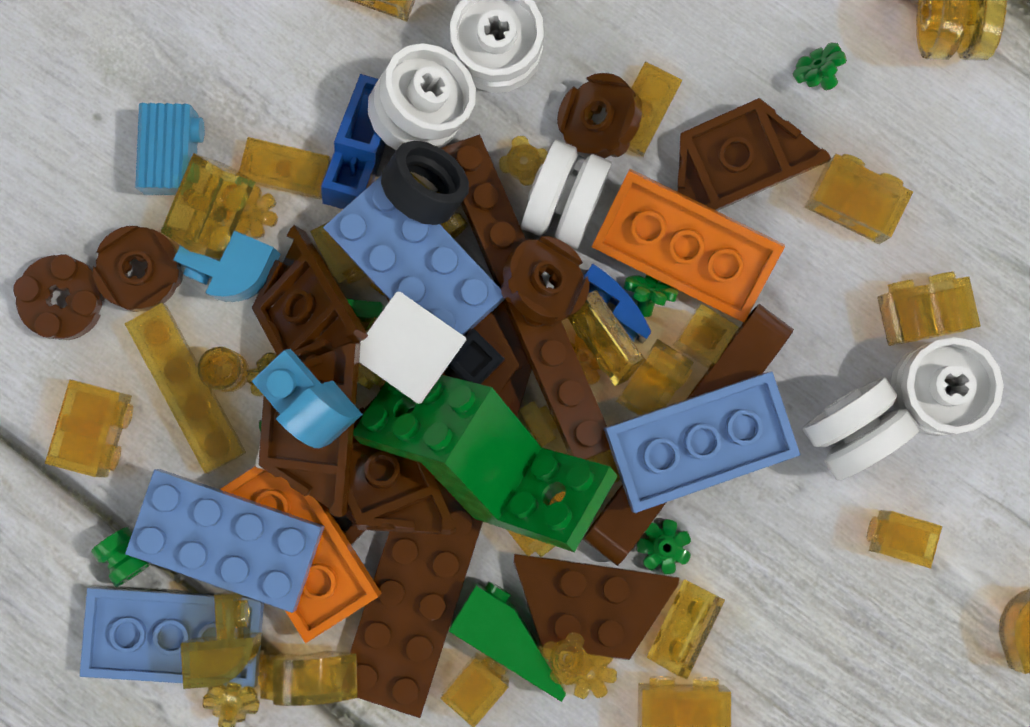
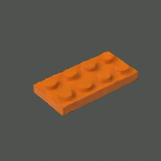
[591,169,785,322]
[220,466,382,644]

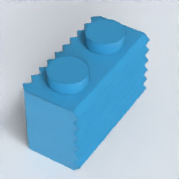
[135,102,205,196]

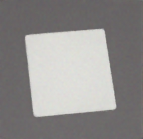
[359,291,466,404]

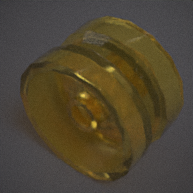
[916,0,1007,60]

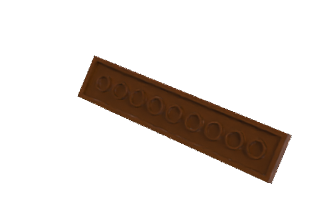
[337,301,532,718]

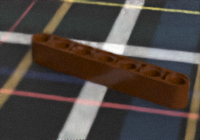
[582,304,794,566]

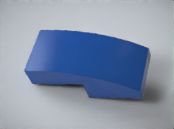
[583,264,651,344]

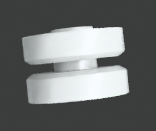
[450,0,544,93]
[368,43,476,150]
[521,140,612,251]
[890,337,1004,436]
[802,377,920,480]

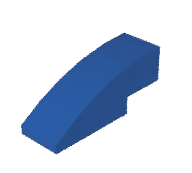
[321,74,386,209]

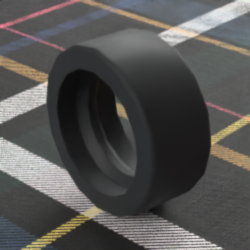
[381,140,469,225]

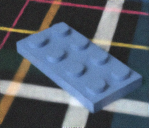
[323,175,505,336]
[604,371,800,513]
[125,469,325,613]
[79,587,264,688]

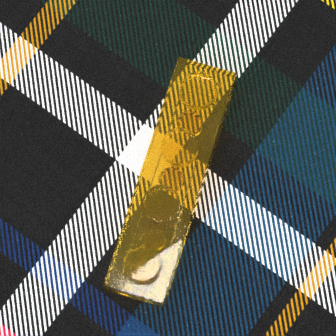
[124,303,246,474]

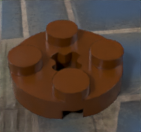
[557,73,642,159]
[93,226,183,312]
[501,236,589,326]
[13,254,105,340]

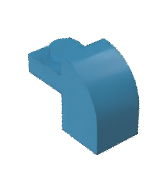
[173,230,281,302]
[252,349,363,448]

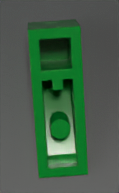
[449,581,566,702]

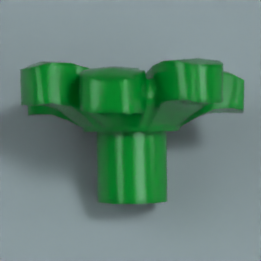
[793,42,847,90]
[623,275,678,317]
[636,519,691,575]

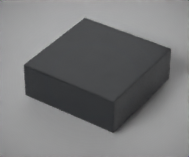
[448,328,505,384]

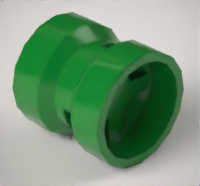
[91,526,152,587]

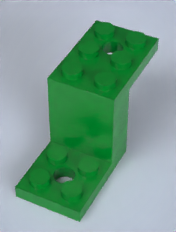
[353,375,618,553]

